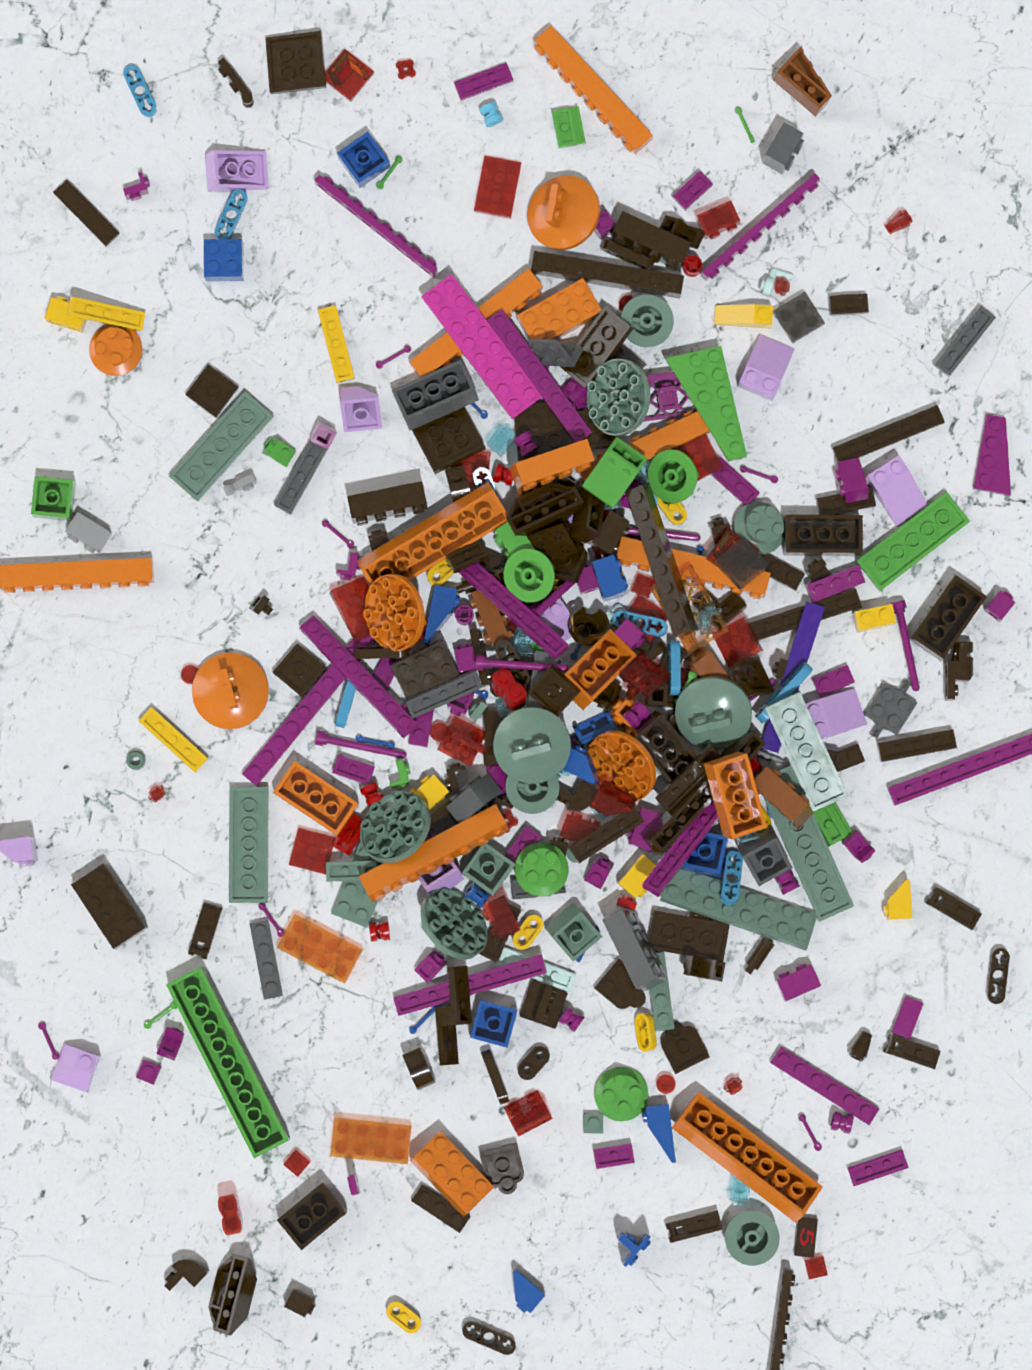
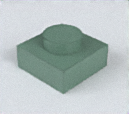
[469,701,488,722]
[584,1113,603,1133]

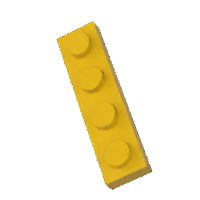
[67,296,146,331]
[318,305,355,384]
[139,707,208,773]

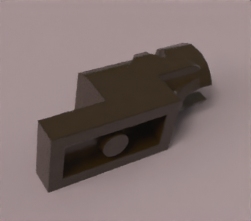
[945,642,973,701]

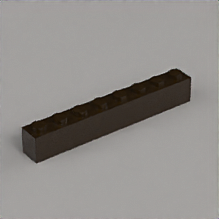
[531,251,684,299]
[626,485,698,637]
[642,729,766,854]

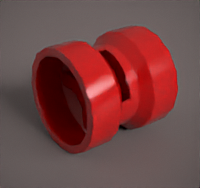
[683,255,702,277]
[493,463,513,487]
[360,782,384,807]
[369,921,390,942]

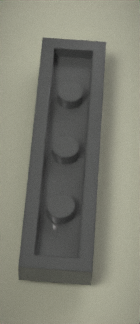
[934,306,996,377]
[274,440,328,515]
[404,669,482,718]
[249,920,283,1000]

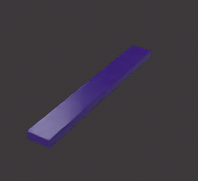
[762,601,825,753]

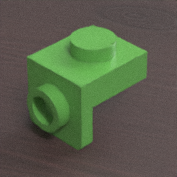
[262,437,296,467]
[390,759,411,790]

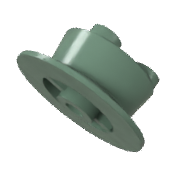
[621,294,674,347]
[734,502,784,555]
[506,775,560,814]
[725,1210,780,1266]

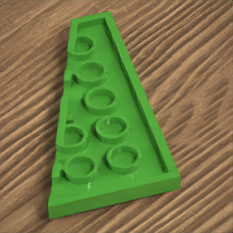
[665,346,747,462]

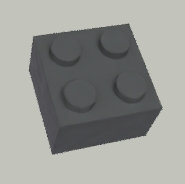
[763,122,805,174]
[446,774,503,823]
[737,828,793,886]

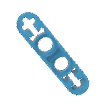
[755,662,813,723]

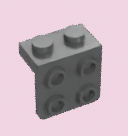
[528,339,583,367]

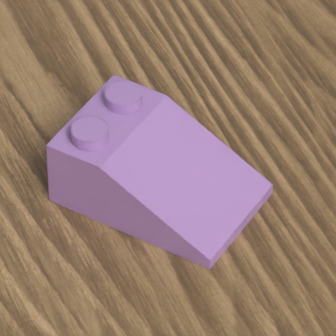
[205,150,269,192]
[738,335,795,401]
[866,455,928,526]
[806,688,867,740]
[419,828,464,894]

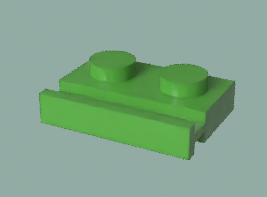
[552,106,586,149]
[813,802,853,847]

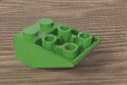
[582,437,648,508]

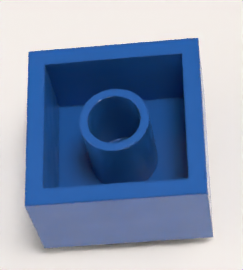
[337,132,390,188]
[204,239,244,281]
[591,555,628,603]
[682,833,729,878]
[470,1000,518,1048]

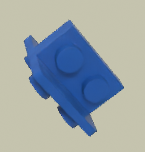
[617,1232,651,1267]

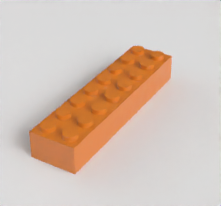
[357,482,508,585]
[671,1092,823,1223]

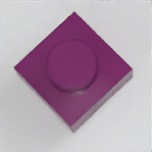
[136,1060,162,1085]

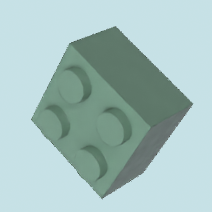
[462,844,516,896]

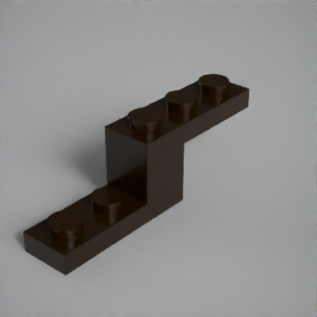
[435,966,472,1066]

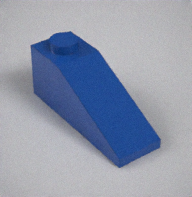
[424,585,460,645]
[642,1104,676,1163]

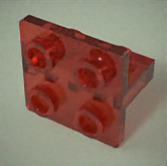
[619,652,670,700]
[437,716,486,766]
[504,1090,553,1137]

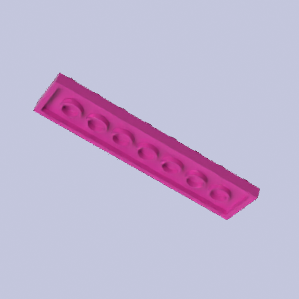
[421,274,542,419]

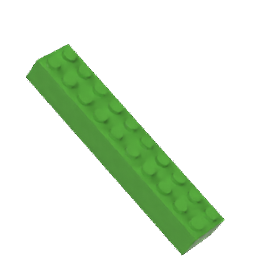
[166,967,290,1158]

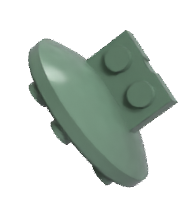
[587,359,652,436]
[675,676,752,749]
[493,706,571,784]
[360,791,431,863]
[421,888,488,959]

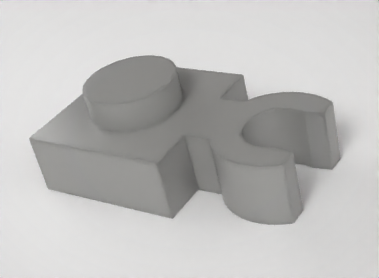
[223,474,257,496]

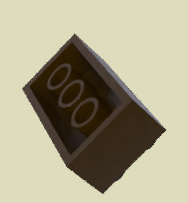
[612,211,692,271]
[347,481,428,526]
[784,514,863,556]
[910,575,987,661]
[629,711,697,785]
[71,863,148,950]

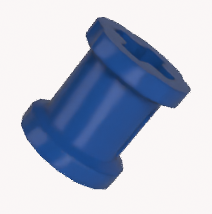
[464,883,490,908]

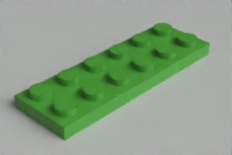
[856,492,970,592]

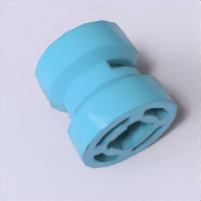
[479,102,504,127]

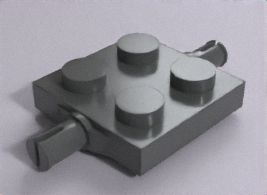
[864,680,917,739]

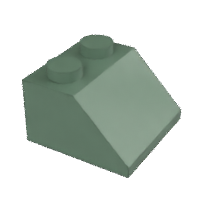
[544,902,603,961]

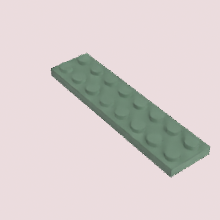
[763,765,854,922]
[660,867,817,951]

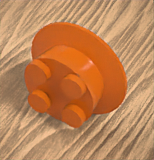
[89,325,142,376]

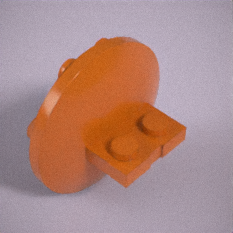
[527,175,600,250]
[363,574,427,651]
[192,653,269,730]
[587,731,656,802]

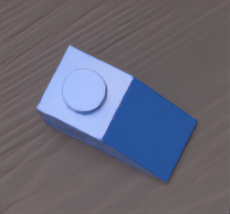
[563,745,599,784]
[513,1269,545,1313]

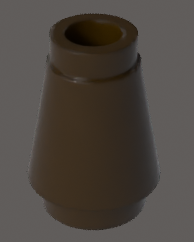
[849,1031,872,1062]

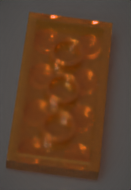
[277,914,363,984]
[330,1117,412,1164]

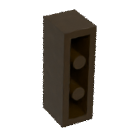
[571,486,605,544]

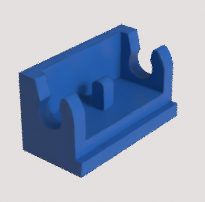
[572,711,617,746]

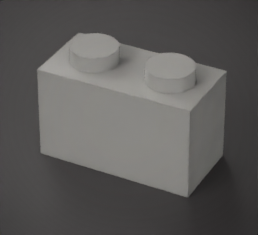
[65,512,111,553]

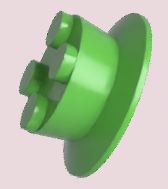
[648,449,699,503]
[504,549,555,602]
[515,842,569,897]
[594,1067,648,1121]

